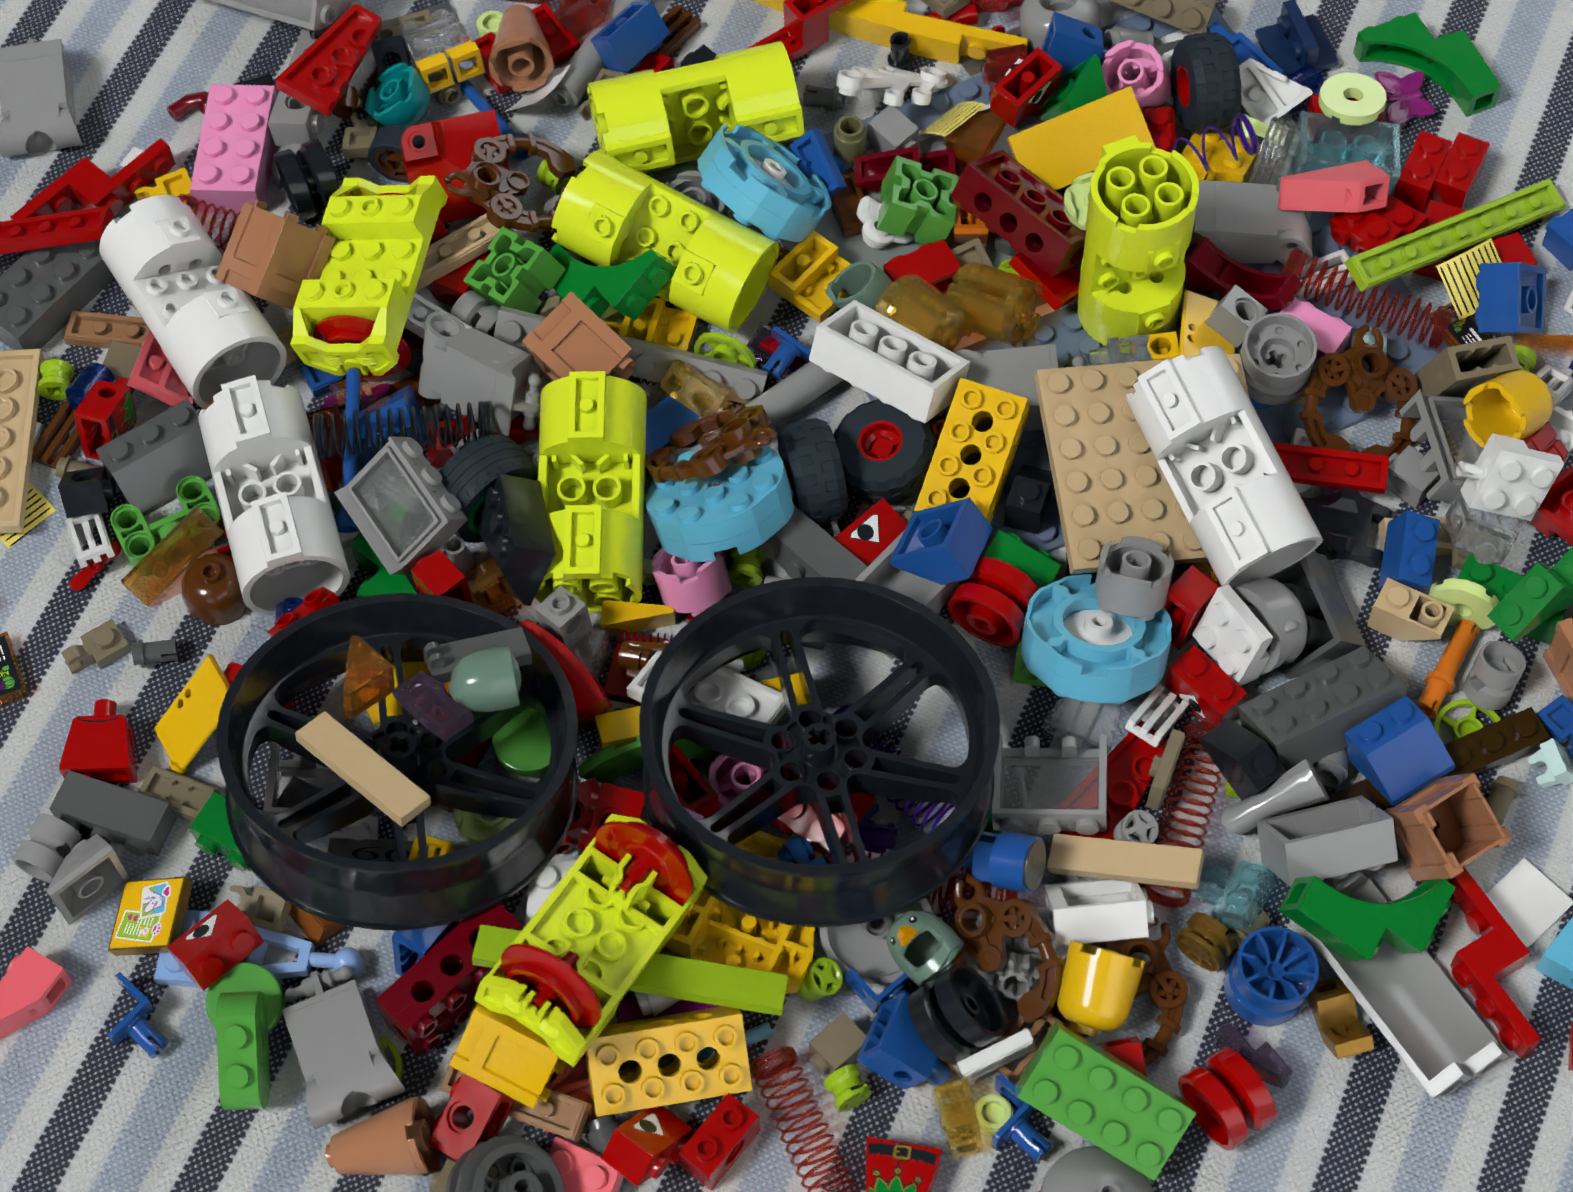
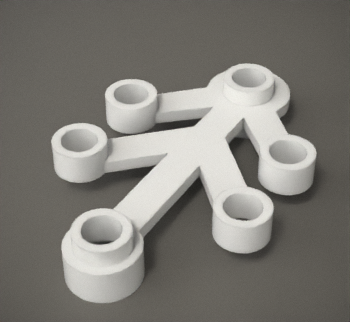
[836,65,948,107]

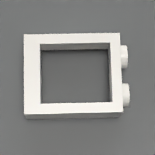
[1044,879,1154,946]

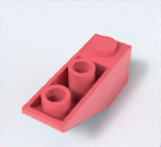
[1277,160,1390,213]
[0,946,73,1039]

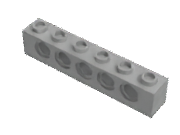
[268,0,362,147]

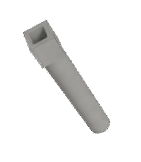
[551,0,657,106]
[671,361,844,465]

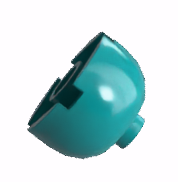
[365,63,431,128]

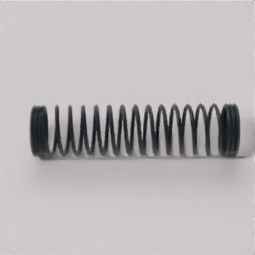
[313,400,494,458]

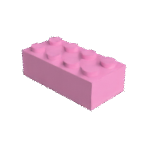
[190,84,278,214]

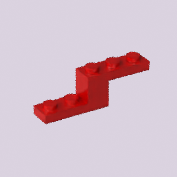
[746,0,855,62]
[10,138,176,220]
[1445,866,1541,1059]

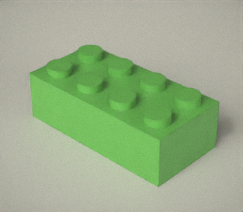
[1014,1021,1196,1181]

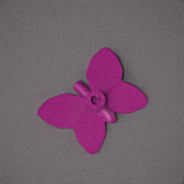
[1374,71,1435,125]
[319,383,390,411]

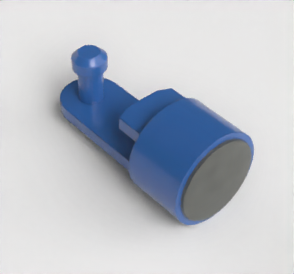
[929,825,1046,894]

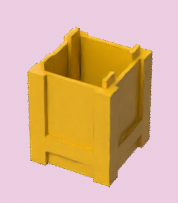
[449,1003,567,1109]

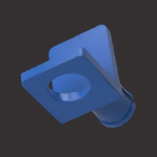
[762,325,812,381]
[844,968,911,1013]
[108,972,169,1058]
[992,1073,1053,1163]

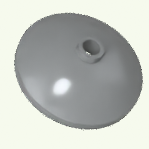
[820,898,933,984]
[1040,1146,1154,1192]

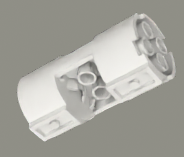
[99,195,287,410]
[1125,346,1323,588]
[198,375,350,616]

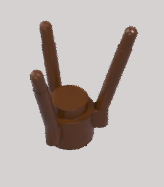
[332,67,378,119]
[618,640,668,679]

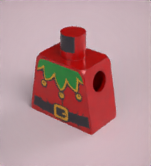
[73,377,137,461]
[866,1136,942,1192]

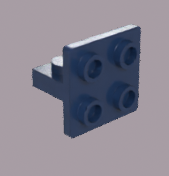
[1255,0,1338,79]

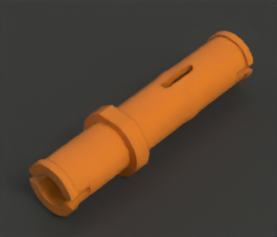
[1415,619,1480,718]

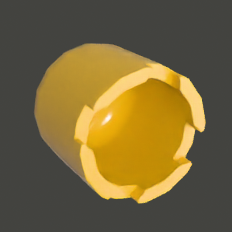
[1463,370,1553,448]
[1057,940,1146,1037]

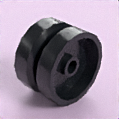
[273,138,340,222]
[908,963,1006,1065]

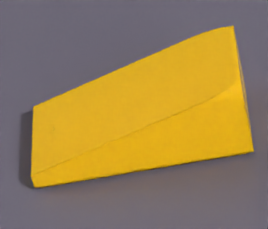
[600,600,676,637]

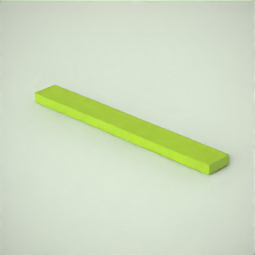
[1344,178,1566,292]
[472,924,788,1016]

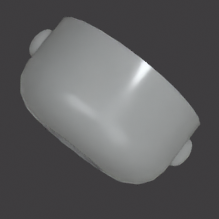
[1019,0,1101,53]
[1232,578,1308,674]

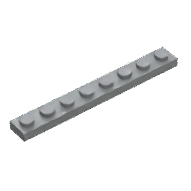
[494,306,768,404]

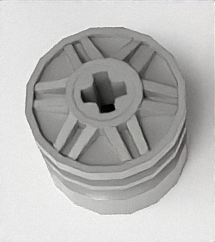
[1239,313,1318,406]

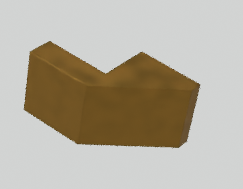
[1307,977,1374,1059]

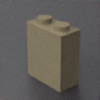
[1415,335,1521,398]

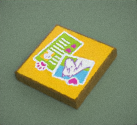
[108,876,193,956]

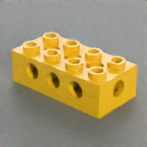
[914,377,1031,524]
[585,1006,752,1117]

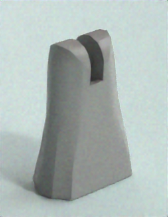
[1221,759,1330,835]

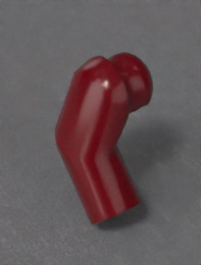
[166,91,209,121]

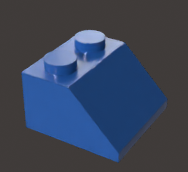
[1475,262,1546,337]
[357,385,429,467]
[889,497,993,585]
[1344,696,1455,806]

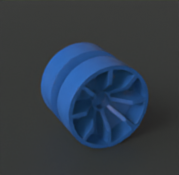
[1224,926,1319,1027]

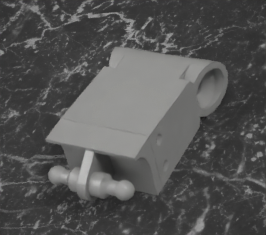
[0,39,83,157]
[1193,181,1313,267]
[418,312,542,437]
[953,344,1086,432]
[282,965,406,1129]

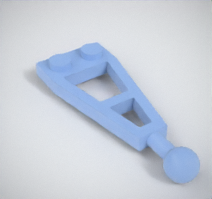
[154,910,363,987]

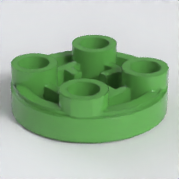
[492,708,551,778]
[206,963,287,1033]

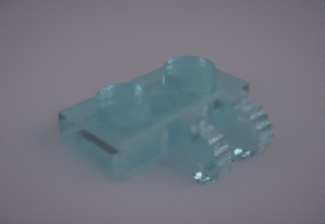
[1192,860,1277,932]

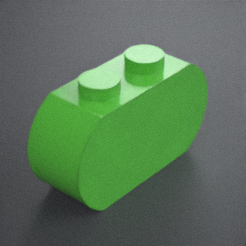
[216,991,270,1111]

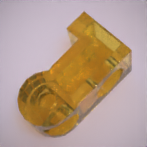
[660,359,732,417]
[932,1078,983,1160]

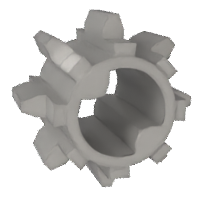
[992,952,1040,1002]

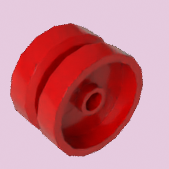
[948,557,1038,646]
[1178,1047,1277,1151]

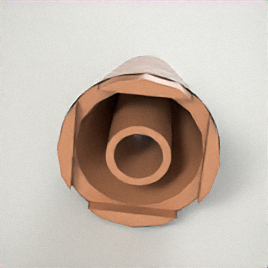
[488,4,554,92]
[325,1096,440,1176]

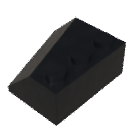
[475,474,556,606]

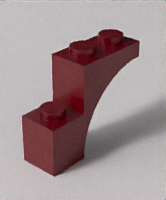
[1184,237,1302,311]

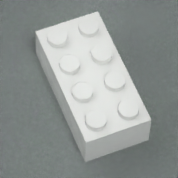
[809,300,970,423]

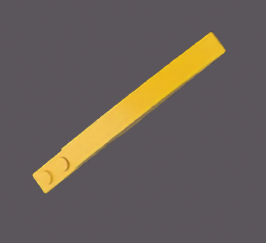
[752,0,1028,67]

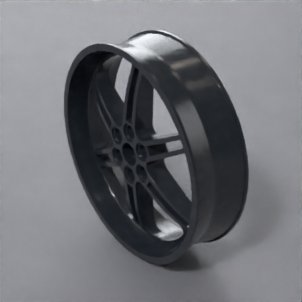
[639,577,1000,927]
[217,593,578,931]

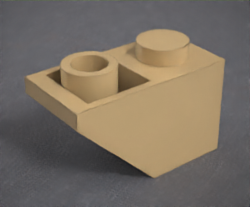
[1367,578,1455,641]

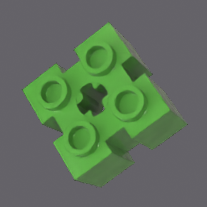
[877,156,959,244]
[463,226,566,314]

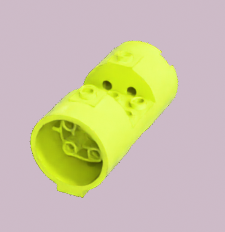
[587,41,805,173]
[1077,135,1199,351]
[551,150,779,334]
[535,371,647,614]

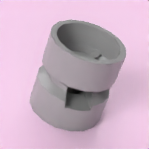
[450,290,500,337]
[1463,641,1526,710]
[12,813,82,883]

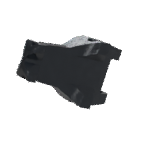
[1301,488,1392,568]

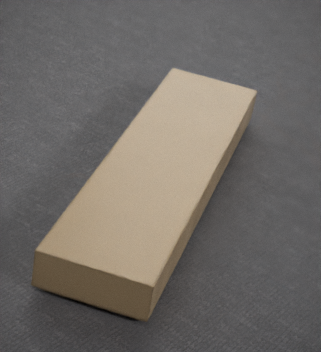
[295,711,431,827]
[1047,834,1205,889]

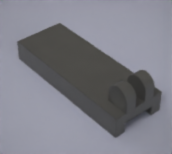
[423,627,532,685]

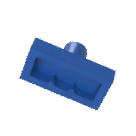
[789,128,846,198]

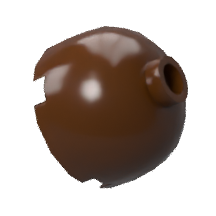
[182,553,247,626]

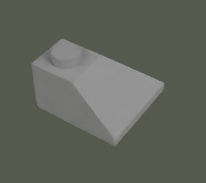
[46,833,130,925]

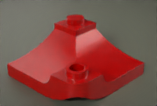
[400,109,517,223]

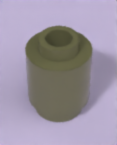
[834,115,867,163]

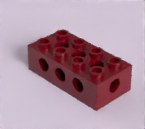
[950,150,1086,277]
[376,903,523,1057]

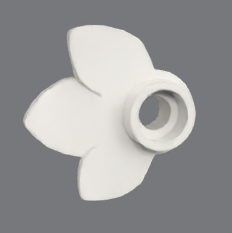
[857,195,915,249]

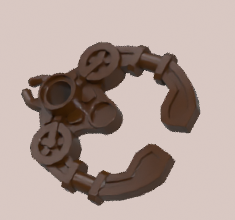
[444,133,576,233]
[1299,324,1419,457]
[645,405,777,483]
[944,874,1064,1036]
[1048,916,1189,1066]

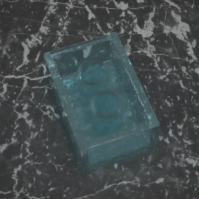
[1291,111,1401,195]

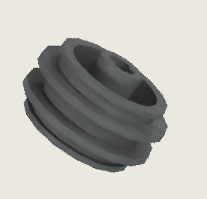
[446,1135,565,1192]

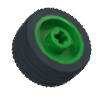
[439,434,538,543]

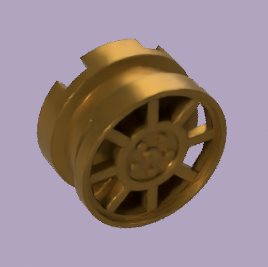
[1175,912,1237,972]

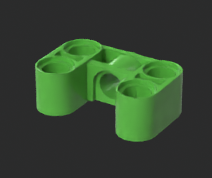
[110,475,226,576]

